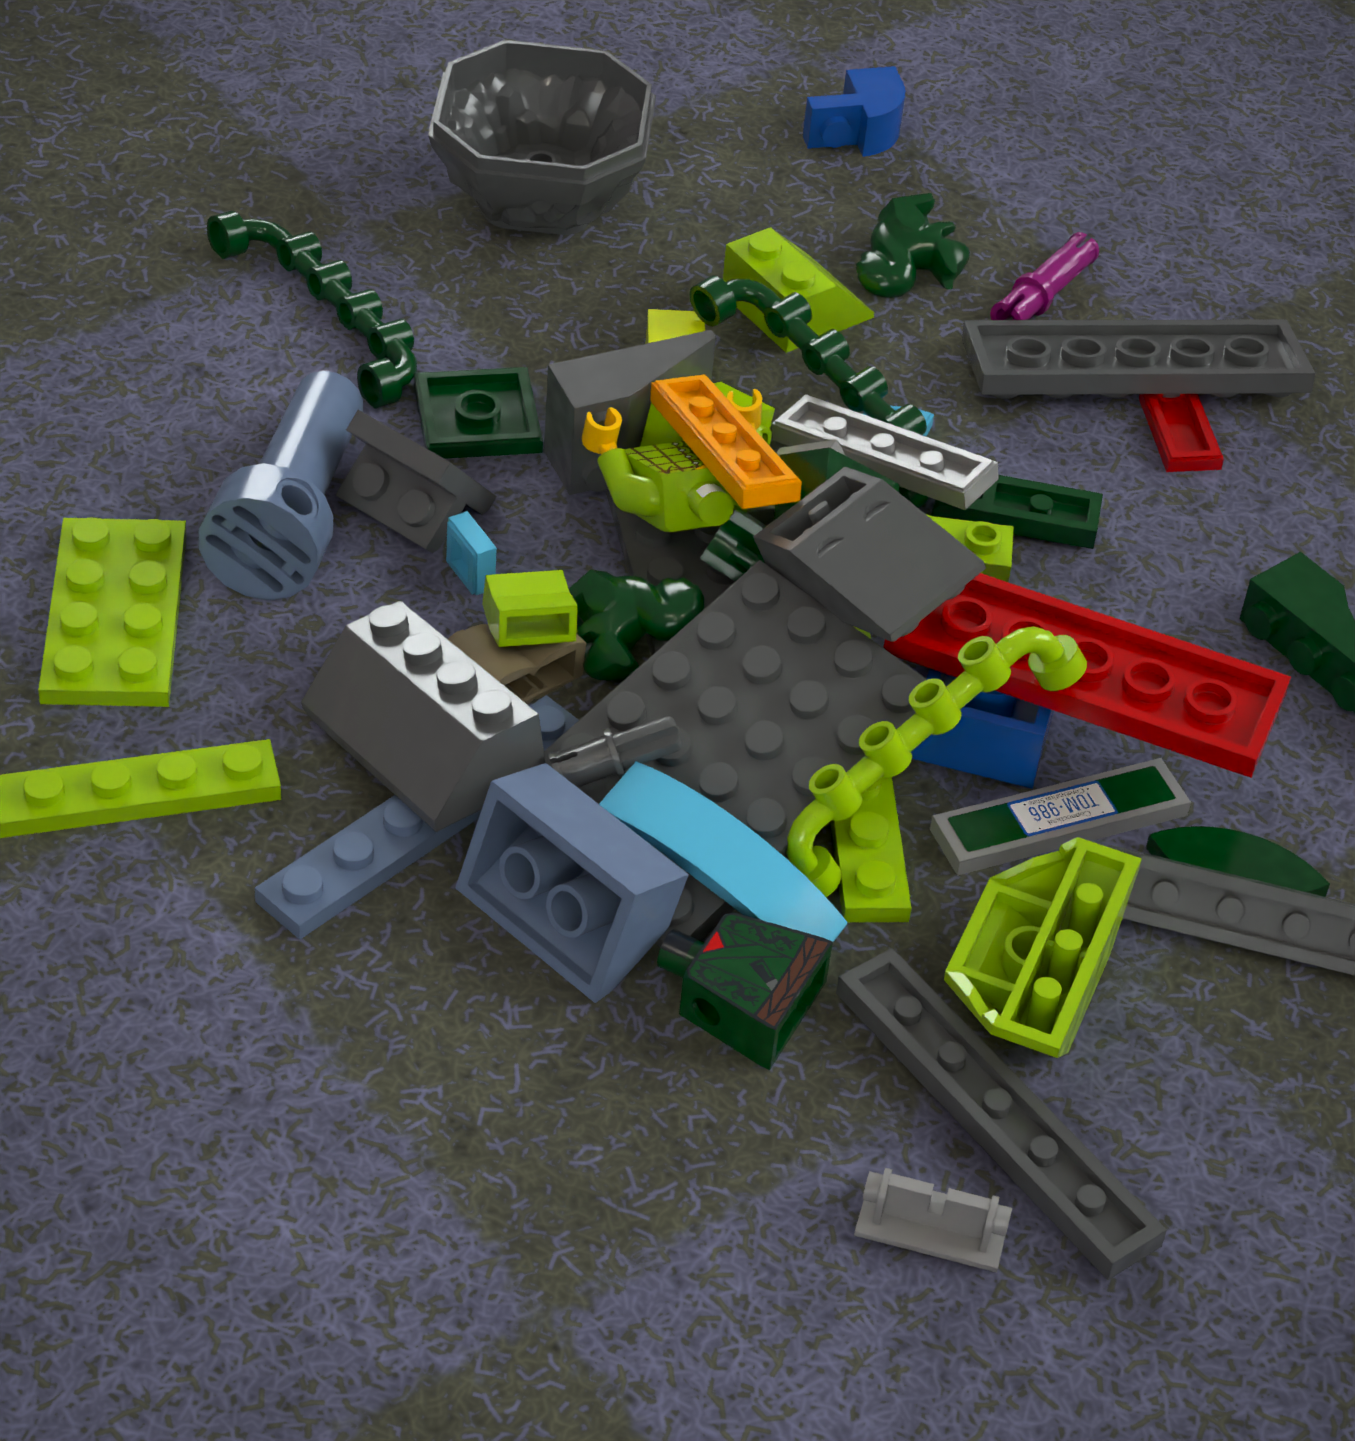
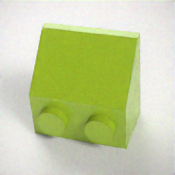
[723,227,874,353]

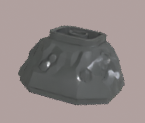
[428,40,656,235]

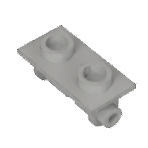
[854,1168,1012,1273]

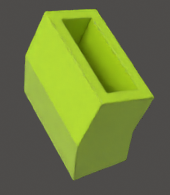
[482,570,577,647]

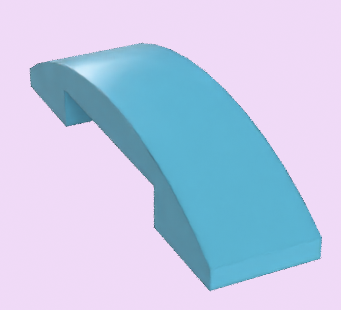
[599,761,848,942]

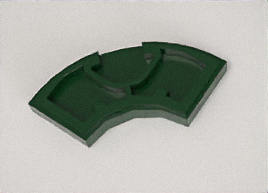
[1146,826,1330,897]

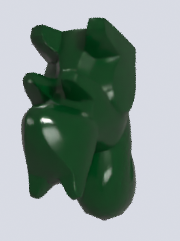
[856,193,970,298]
[569,569,704,681]

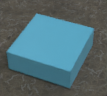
[446,511,497,595]

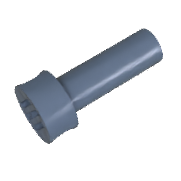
[199,371,363,600]

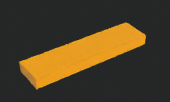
[650,374,802,509]

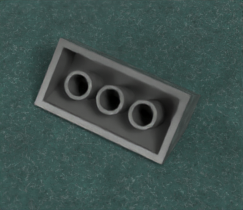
[301,601,546,832]

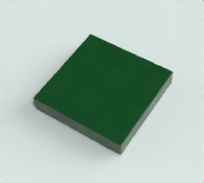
[414,367,543,459]

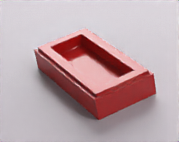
[1139,394,1224,472]

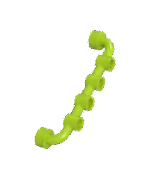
[786,626,1087,897]

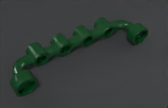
[207,211,417,409]
[690,275,928,508]

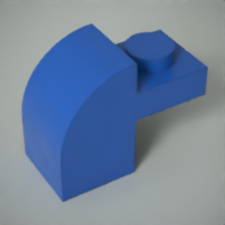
[803,66,906,157]

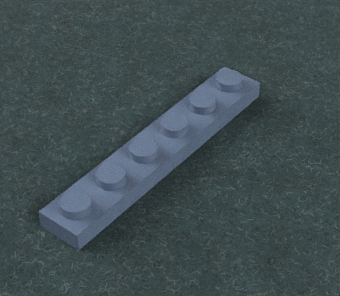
[255,695,579,940]

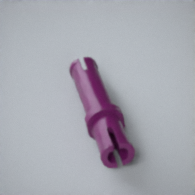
[990,232,1099,320]

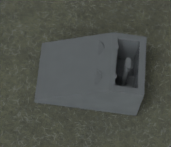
[753,467,986,642]

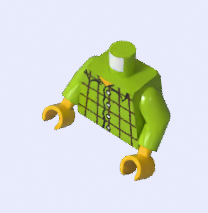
[581,389,763,532]

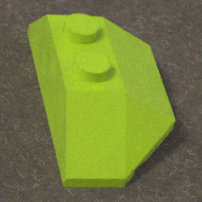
[944,837,1142,1058]

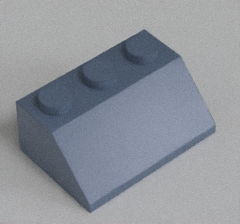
[455,763,689,1003]

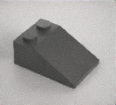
[544,330,716,495]

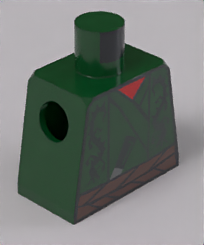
[657,912,833,1070]

